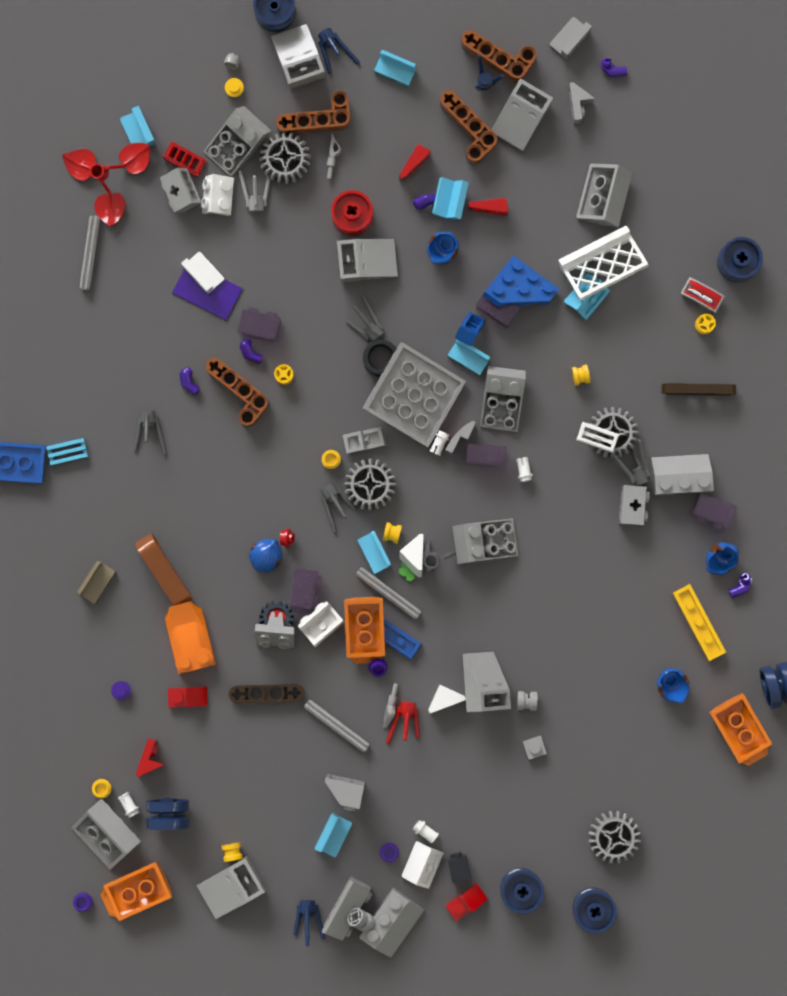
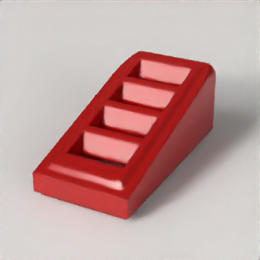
[163,141,207,177]
[399,144,431,182]
[468,198,508,216]

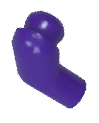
[240,338,263,364]
[179,367,200,396]
[728,573,752,598]

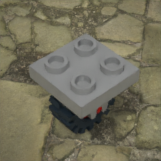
[255,601,295,649]

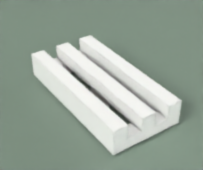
[576,422,619,453]

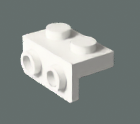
[201,174,234,216]
[298,601,344,647]

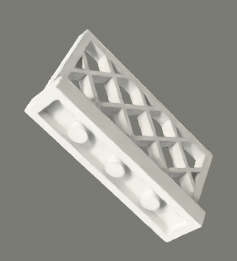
[559,226,649,301]

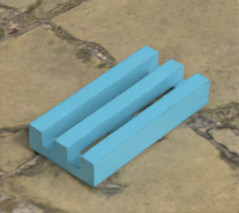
[46,438,88,466]

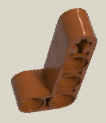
[461,30,537,83]
[276,90,350,135]
[440,90,497,165]
[206,358,269,427]
[135,532,192,606]

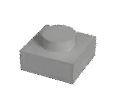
[522,735,547,760]

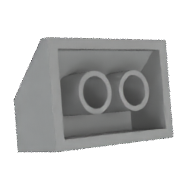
[576,164,633,227]
[651,454,714,496]
[325,774,365,812]
[71,799,141,870]
[322,876,373,941]
[359,887,425,958]

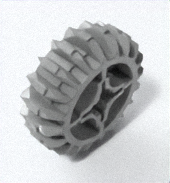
[259,132,311,184]
[587,407,639,459]
[344,459,396,511]
[588,811,641,864]

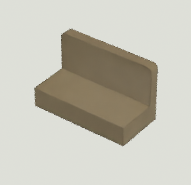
[76,561,116,604]

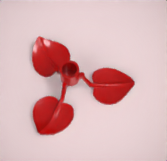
[62,143,150,226]

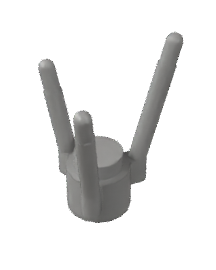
[238,170,271,212]

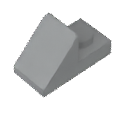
[568,82,595,124]

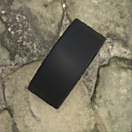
[363,339,397,376]

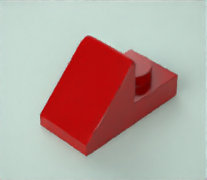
[168,687,208,708]
[135,738,165,777]
[445,882,488,921]

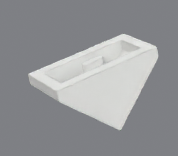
[399,534,423,577]
[428,684,466,713]

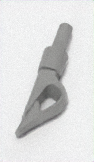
[327,134,341,179]
[383,683,399,728]

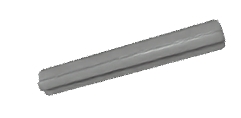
[79,216,100,291]
[356,567,421,619]
[304,700,369,752]

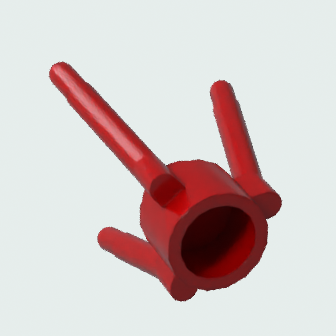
[386,701,420,744]

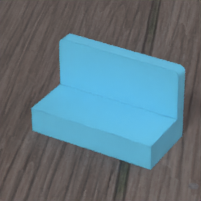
[374,50,416,87]
[120,106,156,146]
[432,177,469,220]
[564,273,610,320]
[447,340,491,376]
[357,531,392,574]
[315,813,352,857]

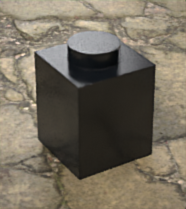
[447,852,472,883]

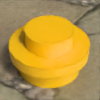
[225,78,244,97]
[322,450,341,469]
[92,779,112,798]

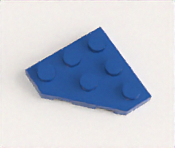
[482,255,559,307]

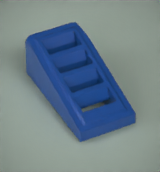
[455,312,486,346]

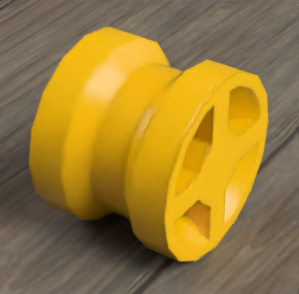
[695,314,716,335]
[274,364,294,385]
[571,364,590,386]
[383,522,402,544]
[221,843,243,862]

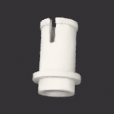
[429,430,450,456]
[516,457,533,482]
[118,792,139,818]
[413,820,439,843]

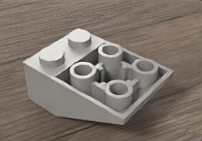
[271,24,325,89]
[492,78,553,151]
[203,106,272,177]
[337,239,398,282]
[480,366,526,432]
[452,518,518,564]
[463,652,511,712]
[196,856,266,919]

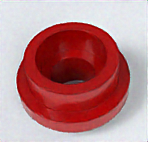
[280,529,295,548]

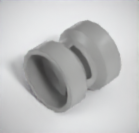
[517,691,538,711]
[347,907,374,933]

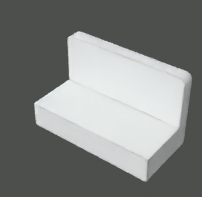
[181,252,224,294]
[402,841,444,889]

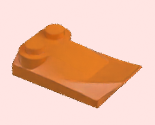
[344,597,385,664]
[165,601,216,674]
[709,693,772,766]
[100,861,173,921]

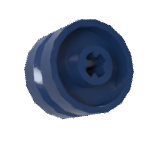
[253,0,296,32]
[717,237,763,283]
[759,662,787,709]
[146,798,189,830]
[500,868,544,914]
[572,887,617,933]

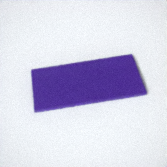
[172,269,243,320]

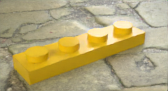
[672,584,726,661]

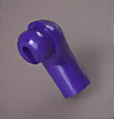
[600,58,627,77]
[413,194,436,210]

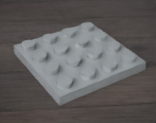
[362,342,466,447]

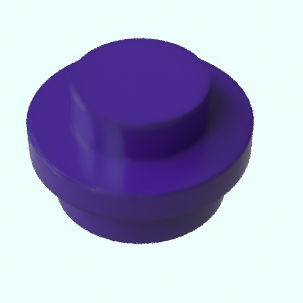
[368,658,388,677]
[111,681,131,700]
[380,843,399,862]
[73,892,93,912]

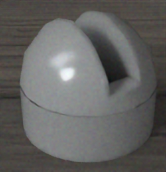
[224,53,240,70]

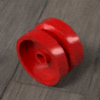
[331,190,373,236]

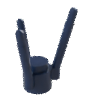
[318,28,360,74]
[475,54,504,91]
[293,900,325,947]

